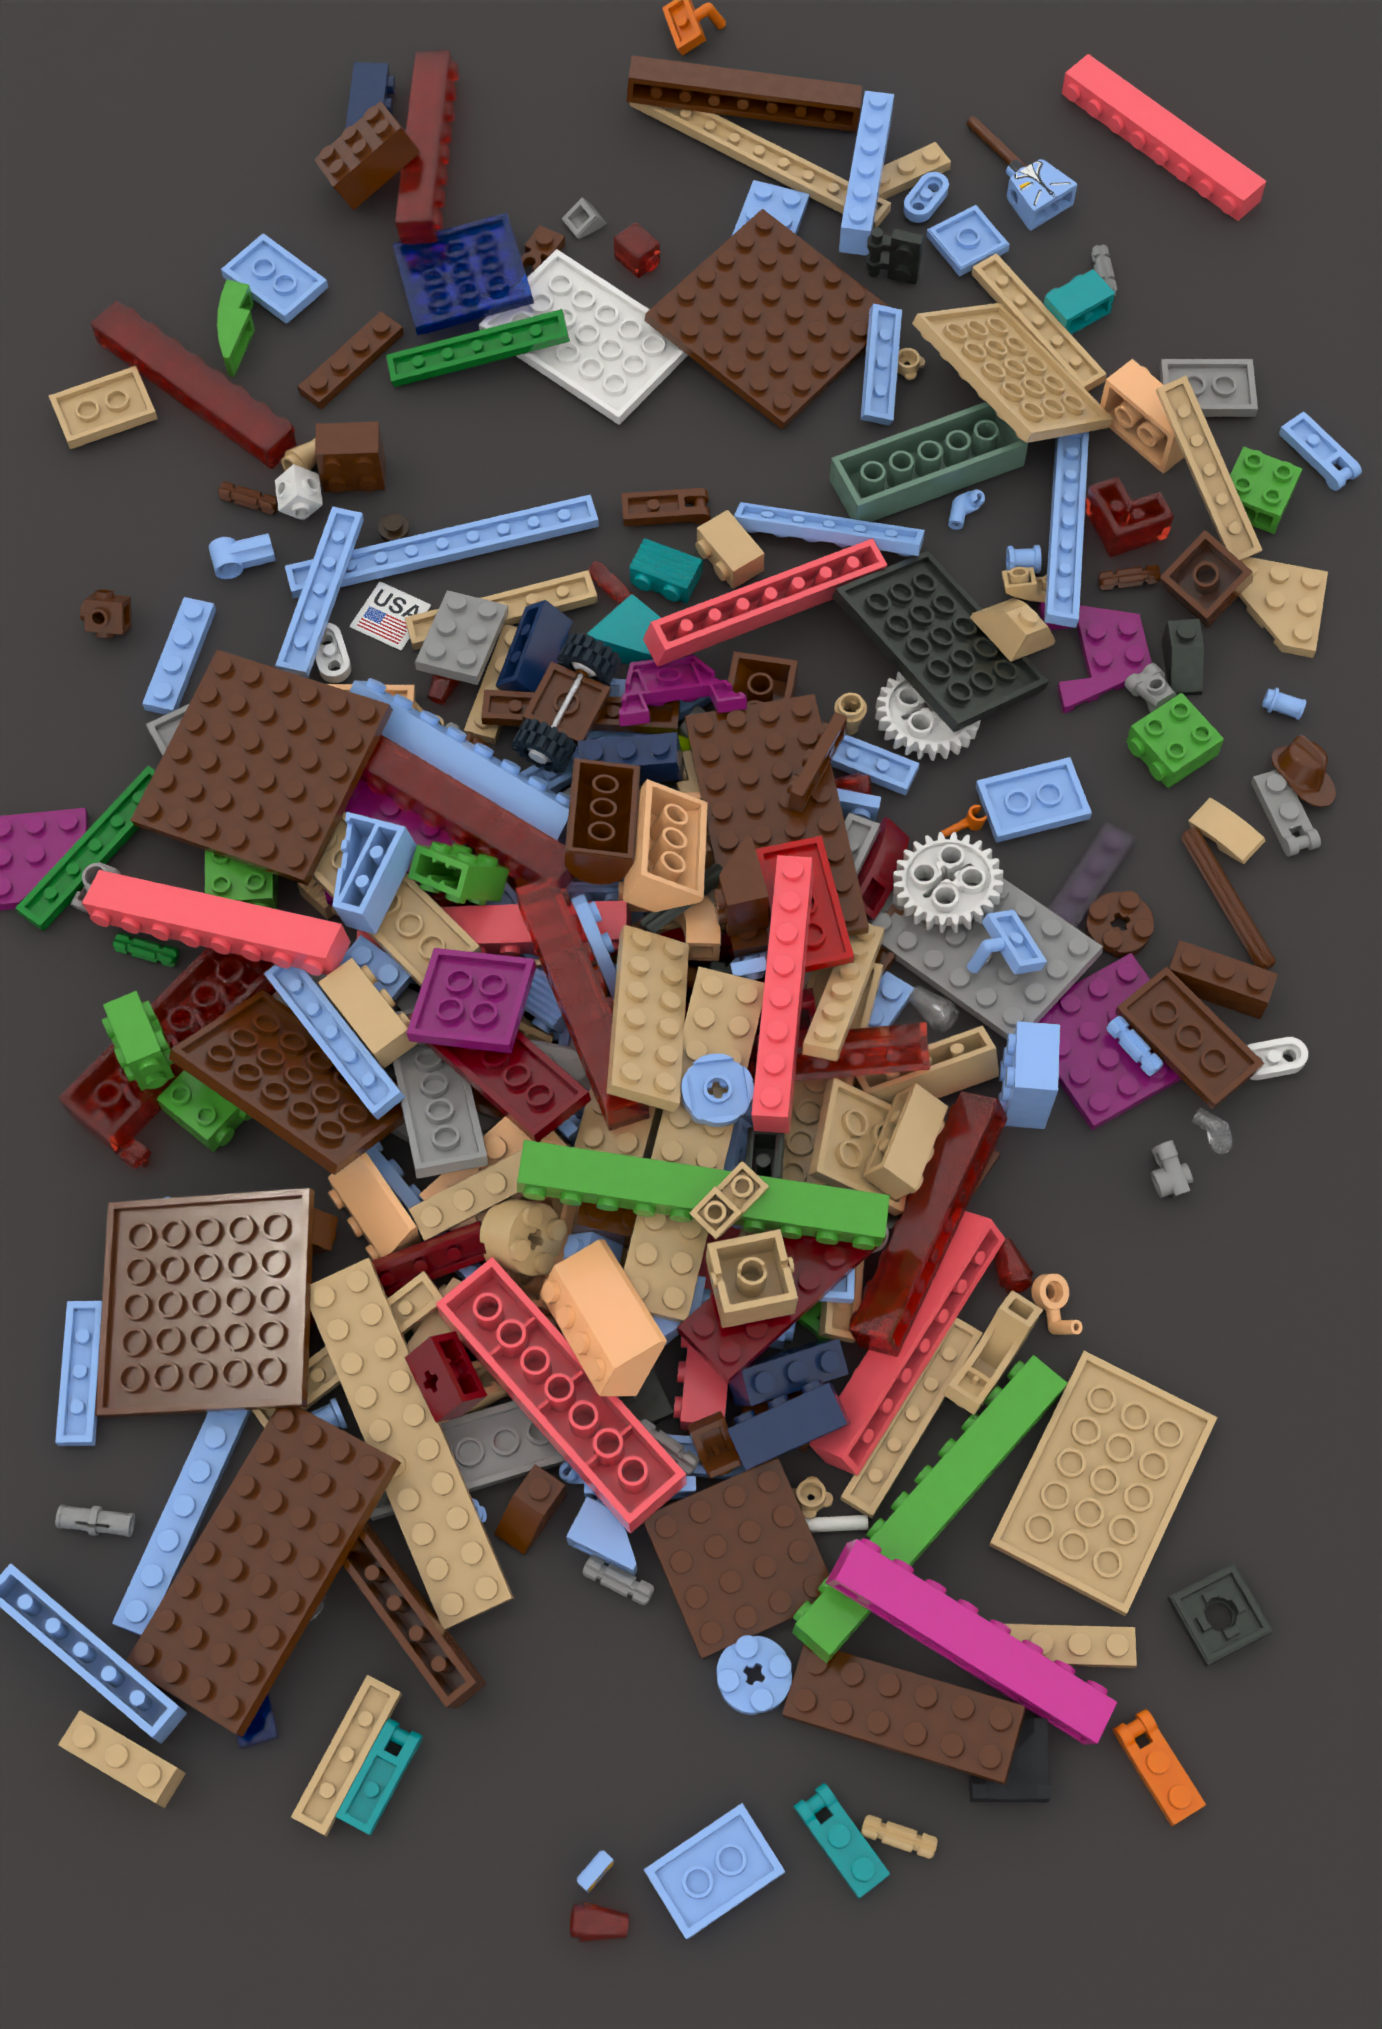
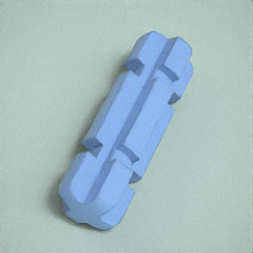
[1107,1016,1163,1076]

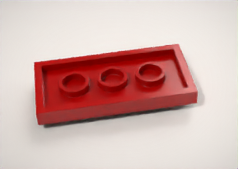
[755,835,854,973]

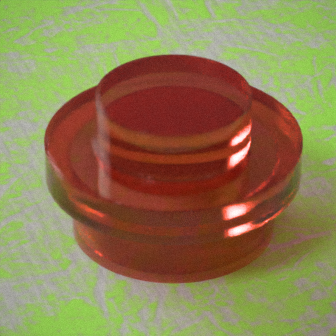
[117,1138,152,1169]

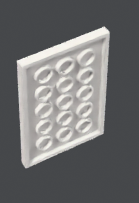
[479,249,688,425]

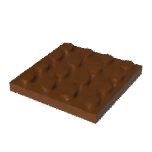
[643,1457,829,1659]

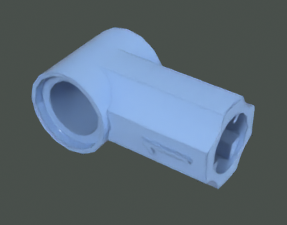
[209,533,276,580]

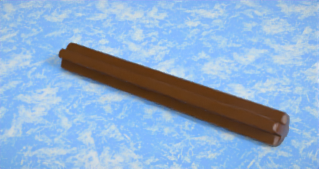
[1181,827,1276,970]

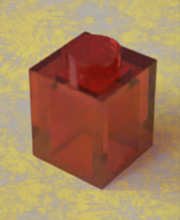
[614,222,660,279]

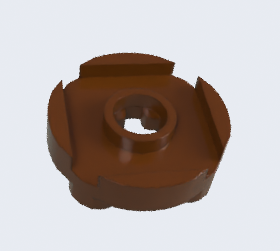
[1085,890,1154,958]

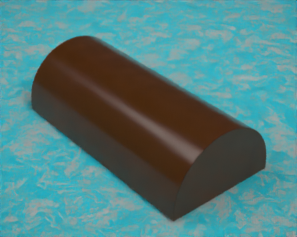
[564,758,640,885]

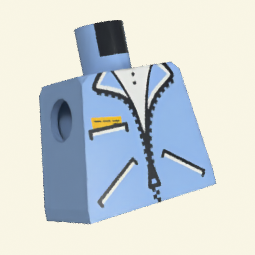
[1006,159,1077,231]

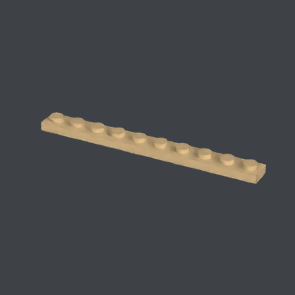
[630,103,891,228]

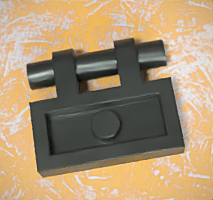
[865,227,924,285]

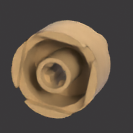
[480,1198,567,1276]

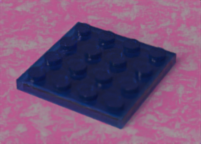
[393,212,534,336]

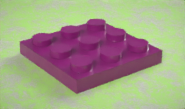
[406,948,536,1053]

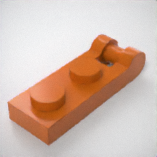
[1113,1709,1206,1827]

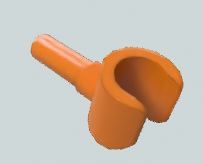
[941,805,987,838]

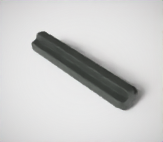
[639,863,723,933]

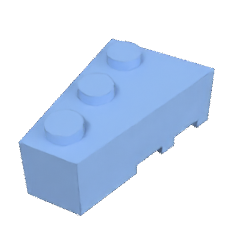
[333,812,417,934]

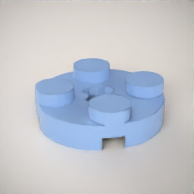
[681,1053,754,1127]
[716,1635,792,1715]

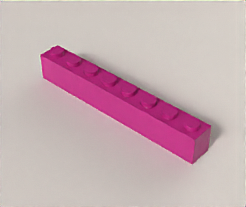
[825,1538,1117,1745]

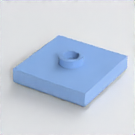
[926,205,1010,277]

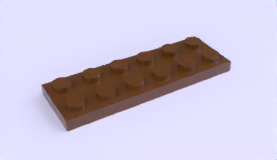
[782,1644,1026,1785]

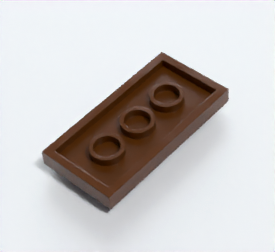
[1115,966,1264,1110]

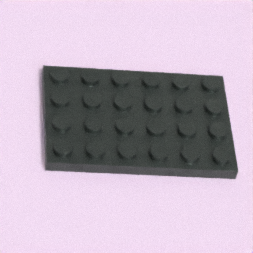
[832,550,1049,732]

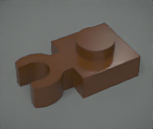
[519,225,565,273]

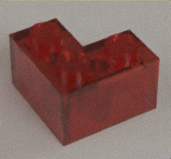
[1085,477,1174,557]

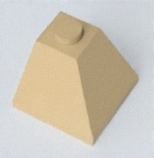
[970,597,1056,662]

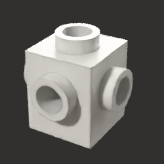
[275,464,323,521]

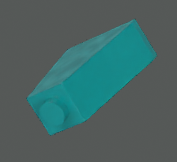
[587,594,661,665]

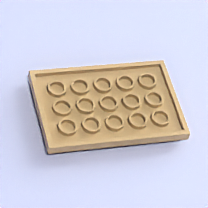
[912,303,1114,443]
[989,1351,1218,1616]

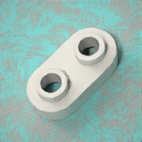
[315,623,351,683]
[1247,1037,1308,1080]

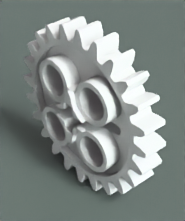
[875,672,981,761]
[893,832,1003,933]

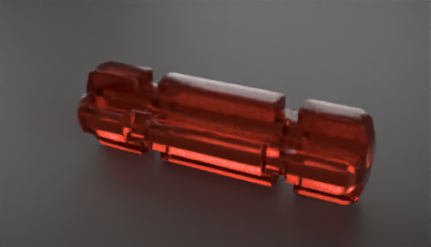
[587,561,636,605]

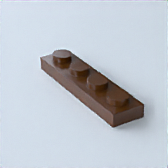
[297,311,404,409]

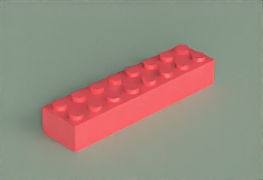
[436,1257,687,1534]

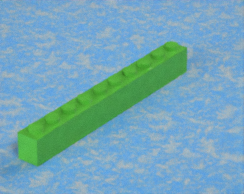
[517,1140,890,1250]
[792,1355,1068,1664]

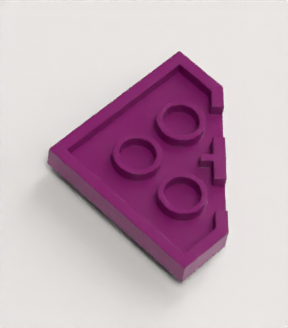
[0,808,89,910]

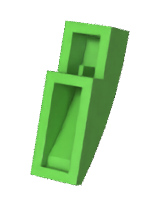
[217,279,255,377]

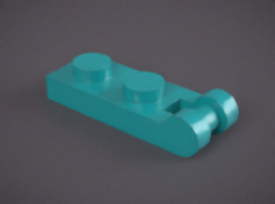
[335,1718,423,1836]
[793,1783,890,1900]

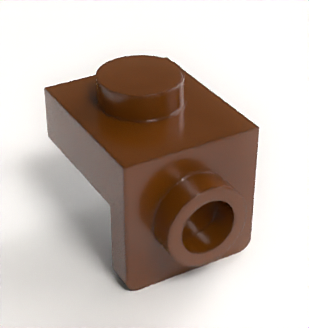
[686,1411,742,1478]

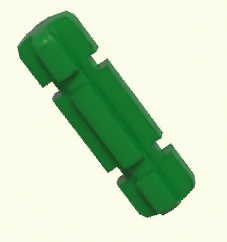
[113,932,180,967]

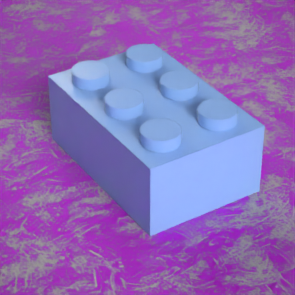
[997,1021,1060,1129]

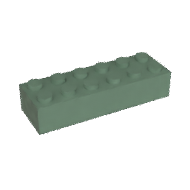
[830,402,1028,522]

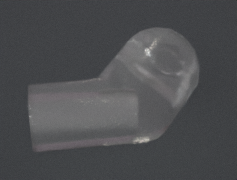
[1192,1107,1232,1154]

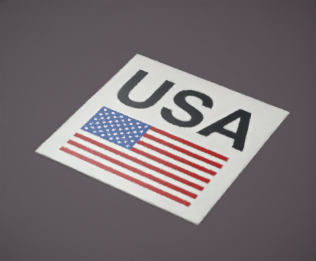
[349,582,431,650]

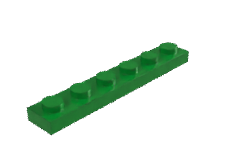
[386,309,570,387]
[15,765,155,932]

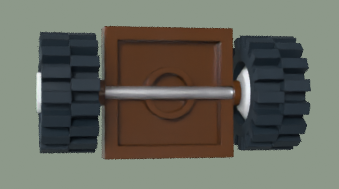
[511,633,621,773]

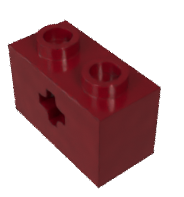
[405,1331,488,1423]

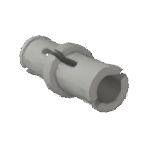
[55,1504,135,1537]

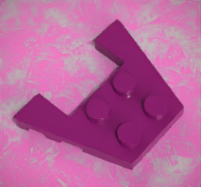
[1038,602,1152,713]
[619,654,747,727]

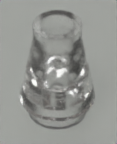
[908,985,959,1032]

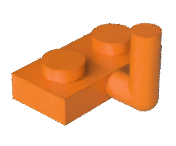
[662,0,726,56]

